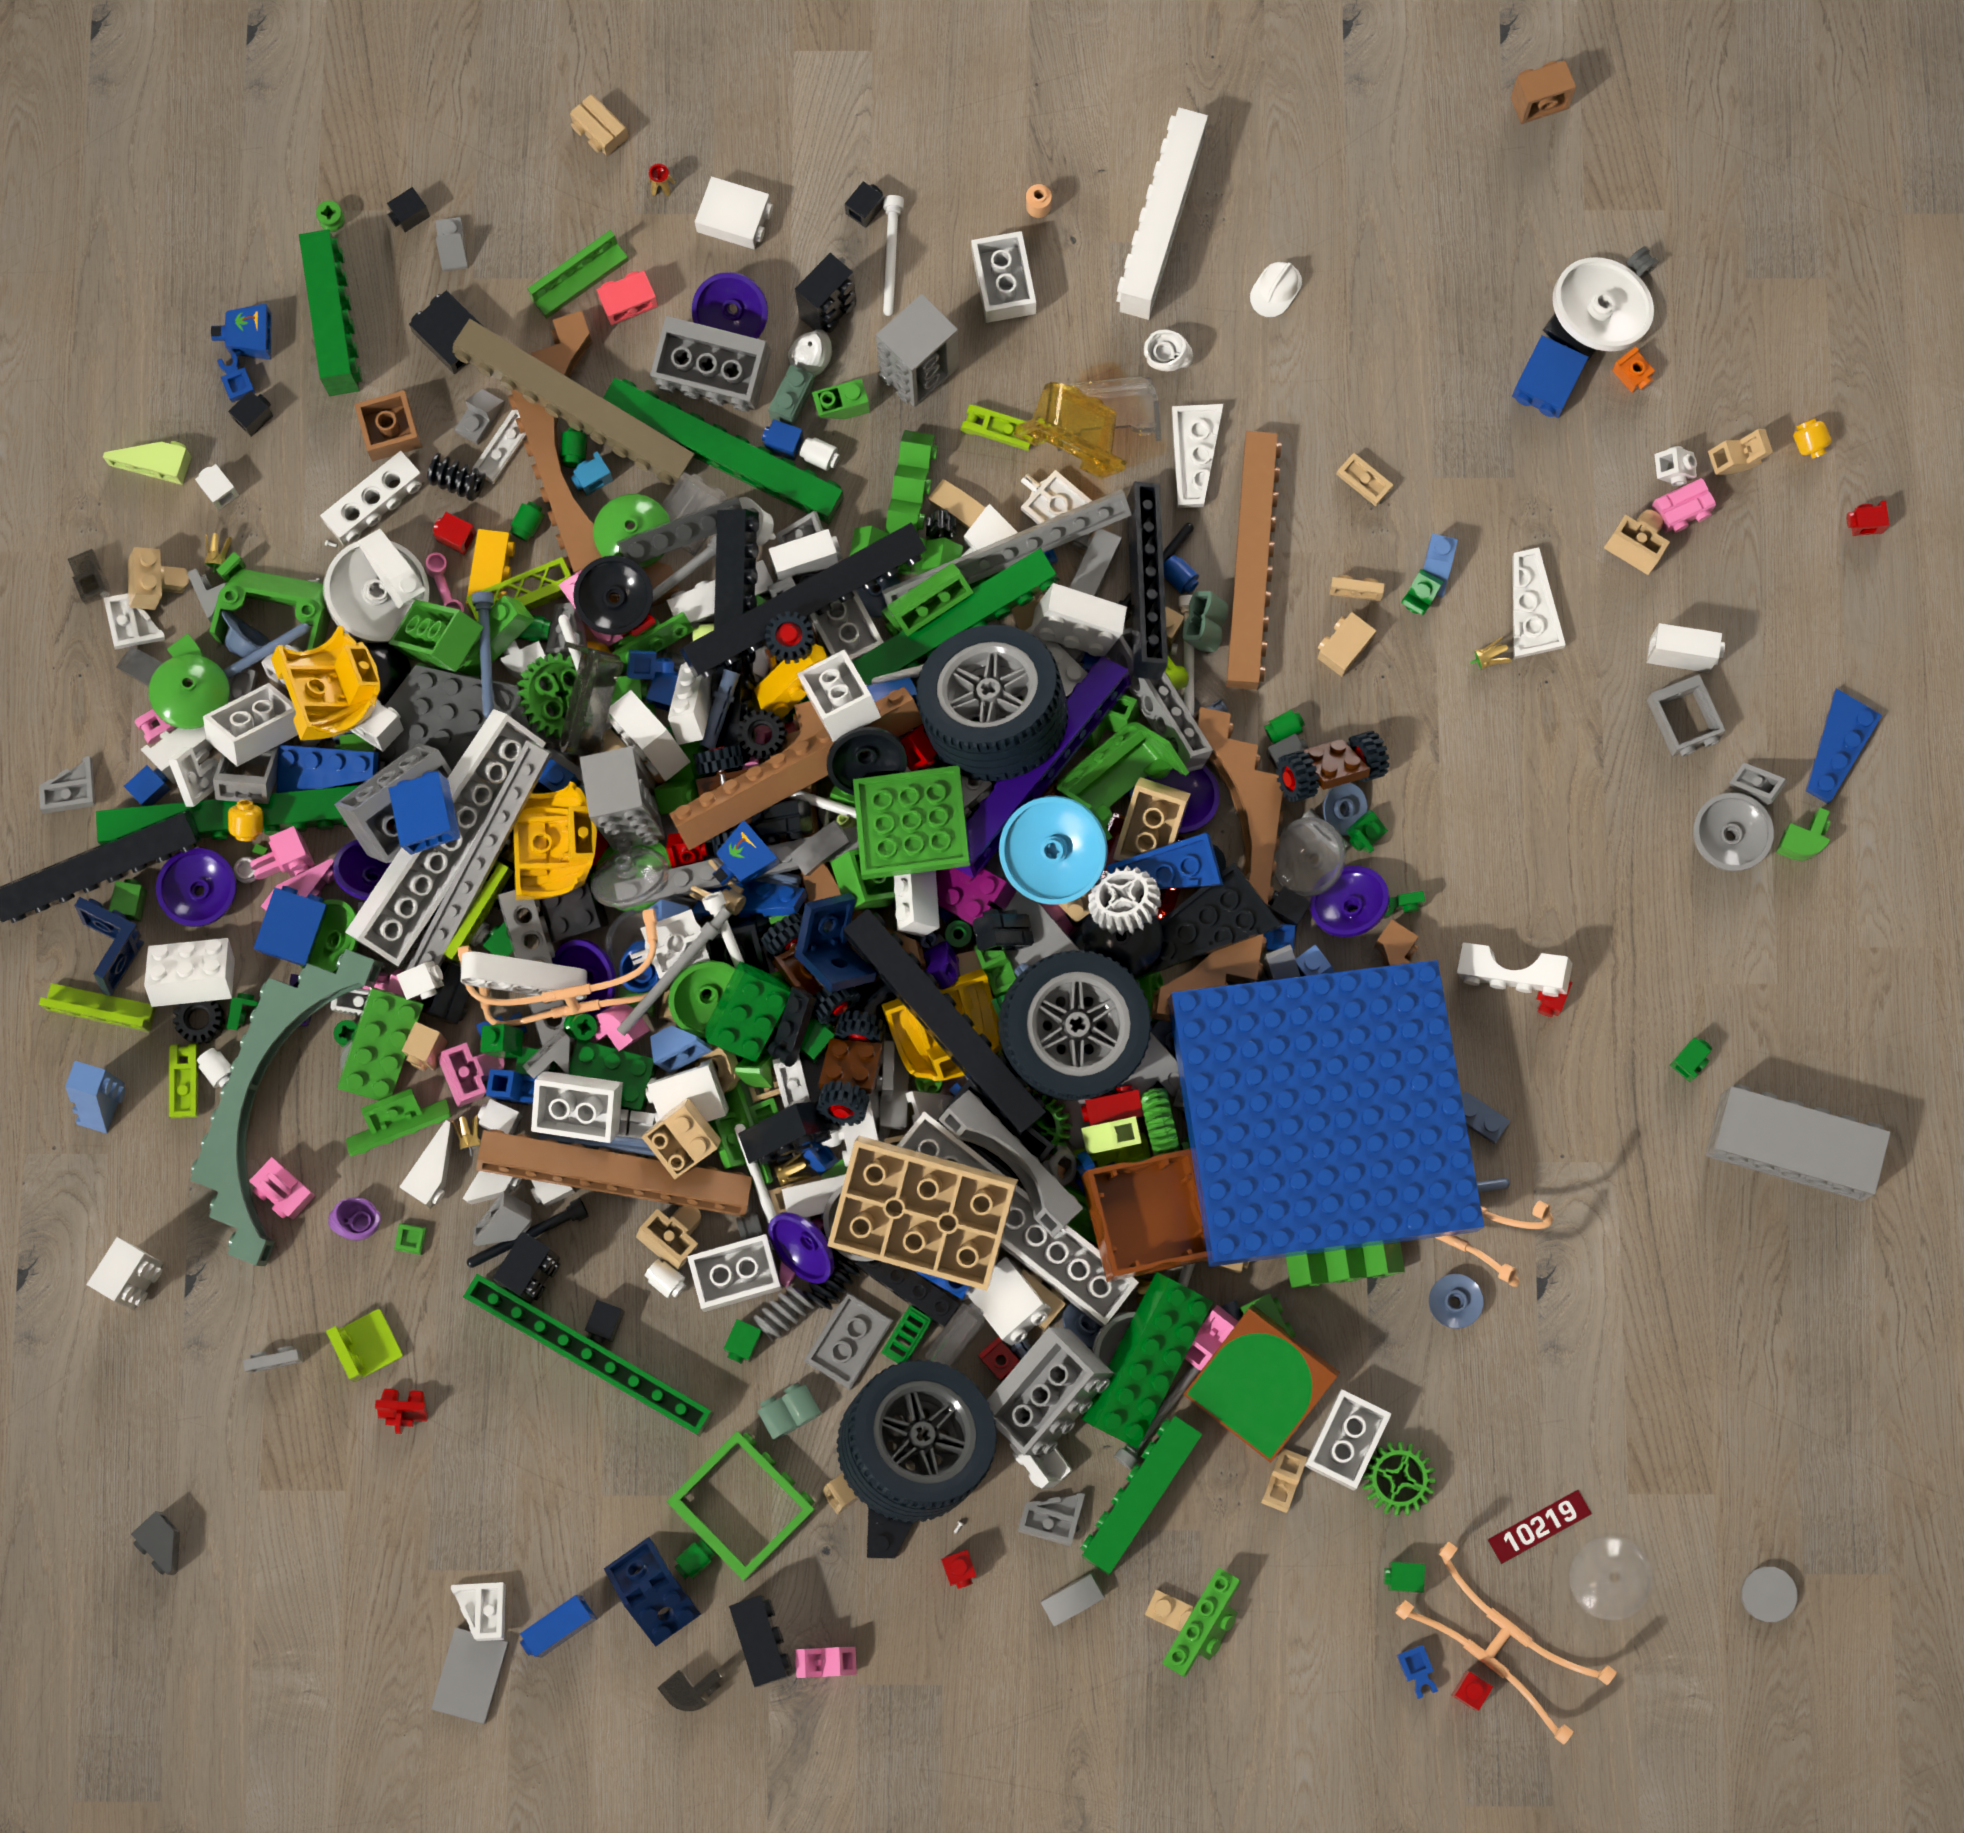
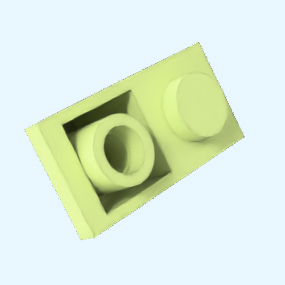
[1081,1116,1141,1154]

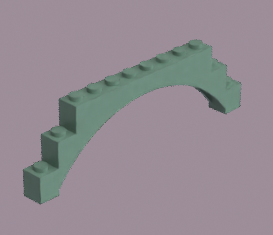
[190,949,383,1266]

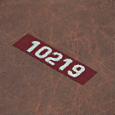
[1488,1490,1592,1564]

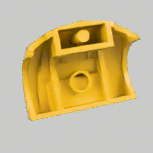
[271,626,380,740]
[513,781,597,900]
[881,968,1002,1081]

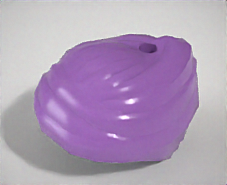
[328,1197,381,1241]

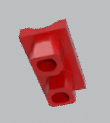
[375,1388,428,1434]

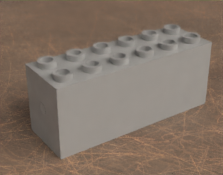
[1705,1084,1890,1202]

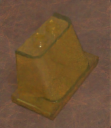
[1013,382,1127,479]

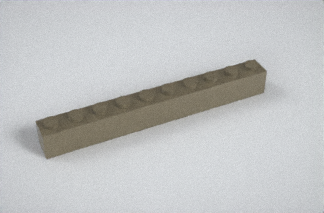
[452,318,694,486]

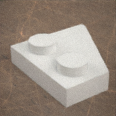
[104,593,165,650]
[451,1582,506,1641]

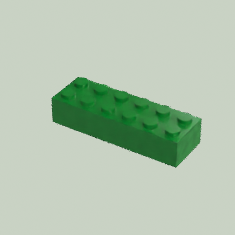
[299,229,363,397]
[1081,1272,1214,1449]
[1080,1416,1202,1576]

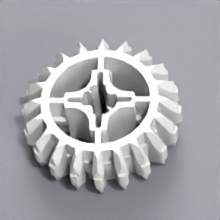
[1088,866,1161,936]

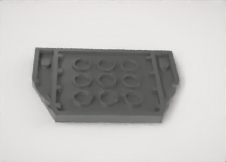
[375,663,533,771]

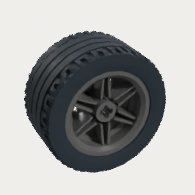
[836,1359,997,1522]

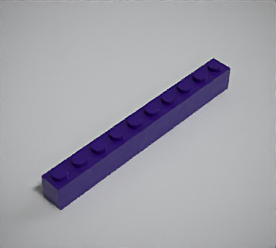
[956,656,1131,879]

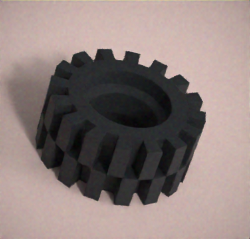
[737,709,787,760]
[173,1000,225,1044]

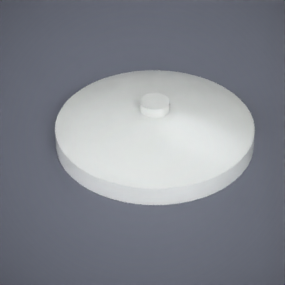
[1553,257,1654,351]
[323,541,429,643]

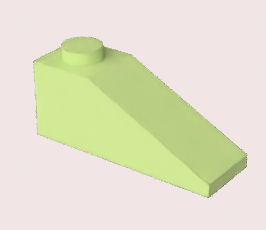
[103,441,192,485]

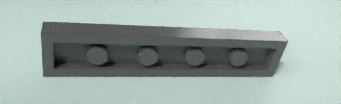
[617,496,742,564]

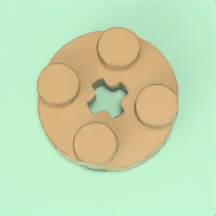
[695,1042,741,1093]

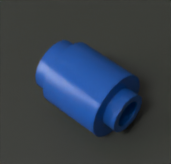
[1163,555,1199,594]

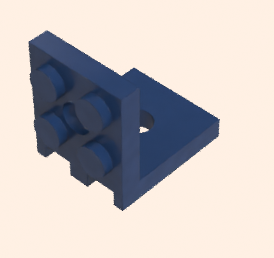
[794,893,877,992]
[74,897,144,996]
[604,1537,701,1647]

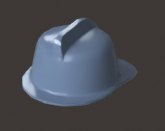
[222,610,271,658]

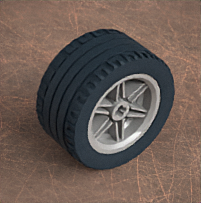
[916,624,1069,781]
[997,950,1152,1101]

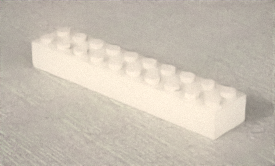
[345,709,546,966]
[897,1111,1139,1327]

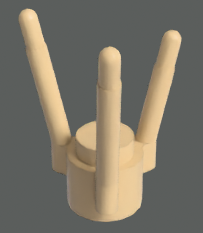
[688,859,746,915]

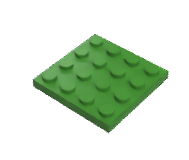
[853,766,970,880]

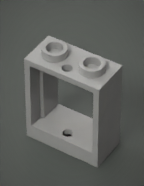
[1647,674,1725,757]
[213,745,279,804]

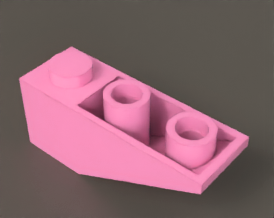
[261,858,335,912]

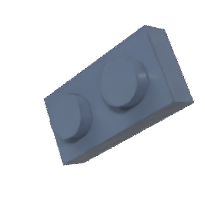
[1462,1091,1510,1144]

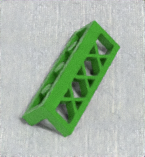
[527,230,629,319]

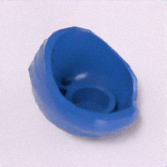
[619,940,660,994]

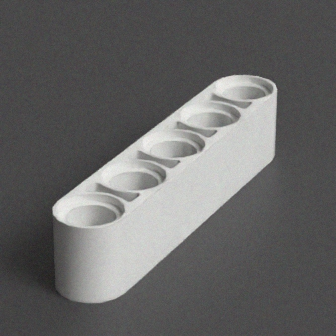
[461,952,587,1001]

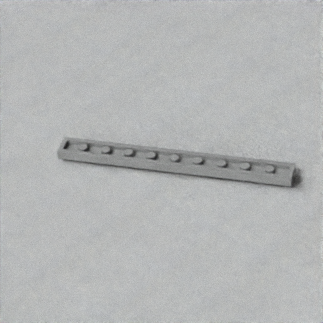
[882,489,1132,617]
[406,740,552,971]
[614,826,859,910]

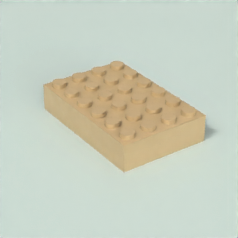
[827,1136,1018,1291]

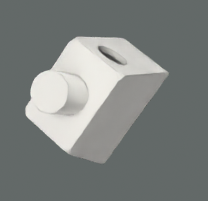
[961,504,1018,557]

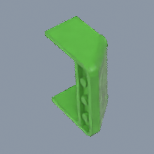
[209,569,331,651]
[1057,722,1189,840]

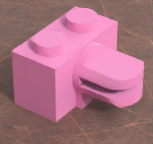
[250,826,315,879]
[438,1043,505,1107]
[249,1157,315,1220]

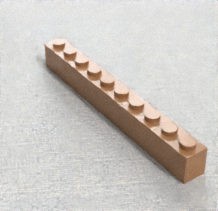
[1226,431,1282,690]
[669,687,923,850]
[476,1129,752,1217]

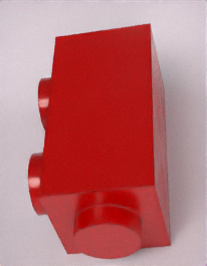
[1081,1085,1144,1126]

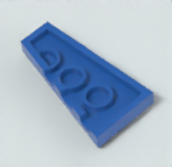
[1805,688,1882,804]
[276,745,379,793]
[1107,832,1223,889]
[692,881,808,920]

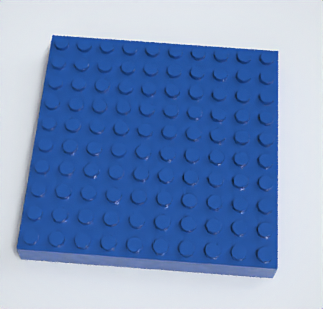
[1167,960,1484,1267]

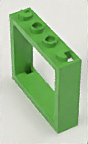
[666,1431,816,1582]

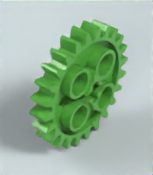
[517,653,601,739]

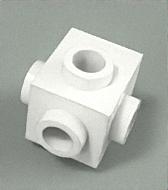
[1654,446,1697,486]

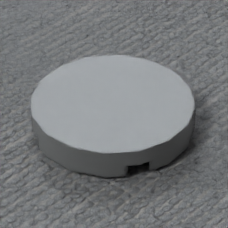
[1741,1567,1797,1622]

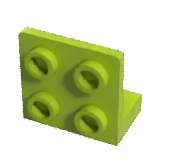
[326,1309,403,1382]

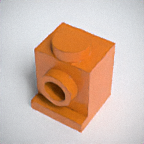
[1612,346,1655,393]

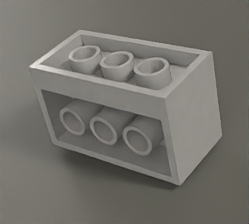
[876,294,959,407]
[650,316,772,412]
[334,743,452,863]
[580,746,665,852]
[987,1327,1114,1456]

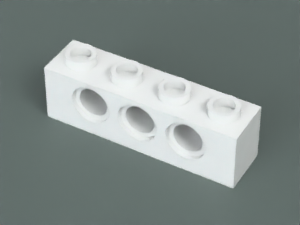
[320,451,424,546]

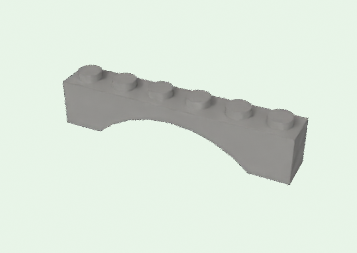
[938,1090,1083,1238]

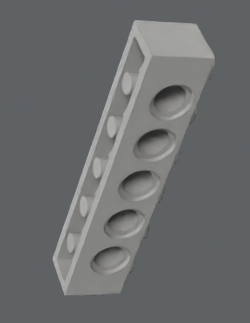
[1107,628,1213,775]
[497,890,575,1048]

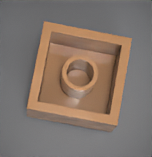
[1510,60,1576,124]
[354,390,422,462]

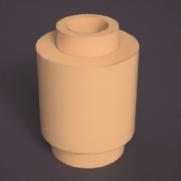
[1026,184,1052,218]

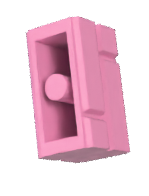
[1652,478,1716,533]

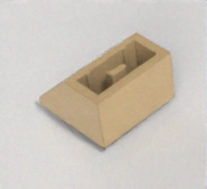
[642,1098,721,1179]

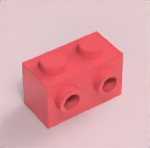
[596,271,658,325]

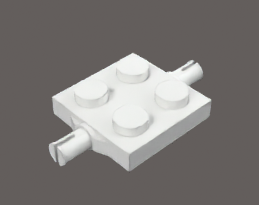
[1021,470,1094,537]
[630,909,721,979]

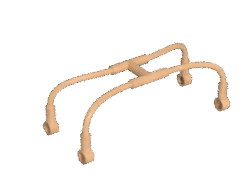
[458,908,669,1027]
[1435,1200,1553,1287]
[1395,1541,1617,1745]

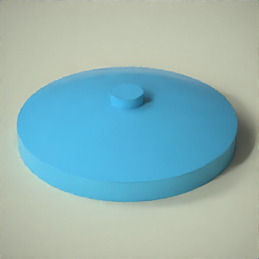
[999,796,1108,905]

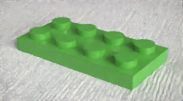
[337,986,423,1101]

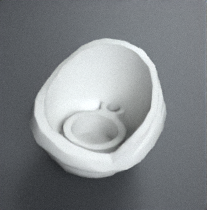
[788,329,832,377]
[1144,329,1193,372]

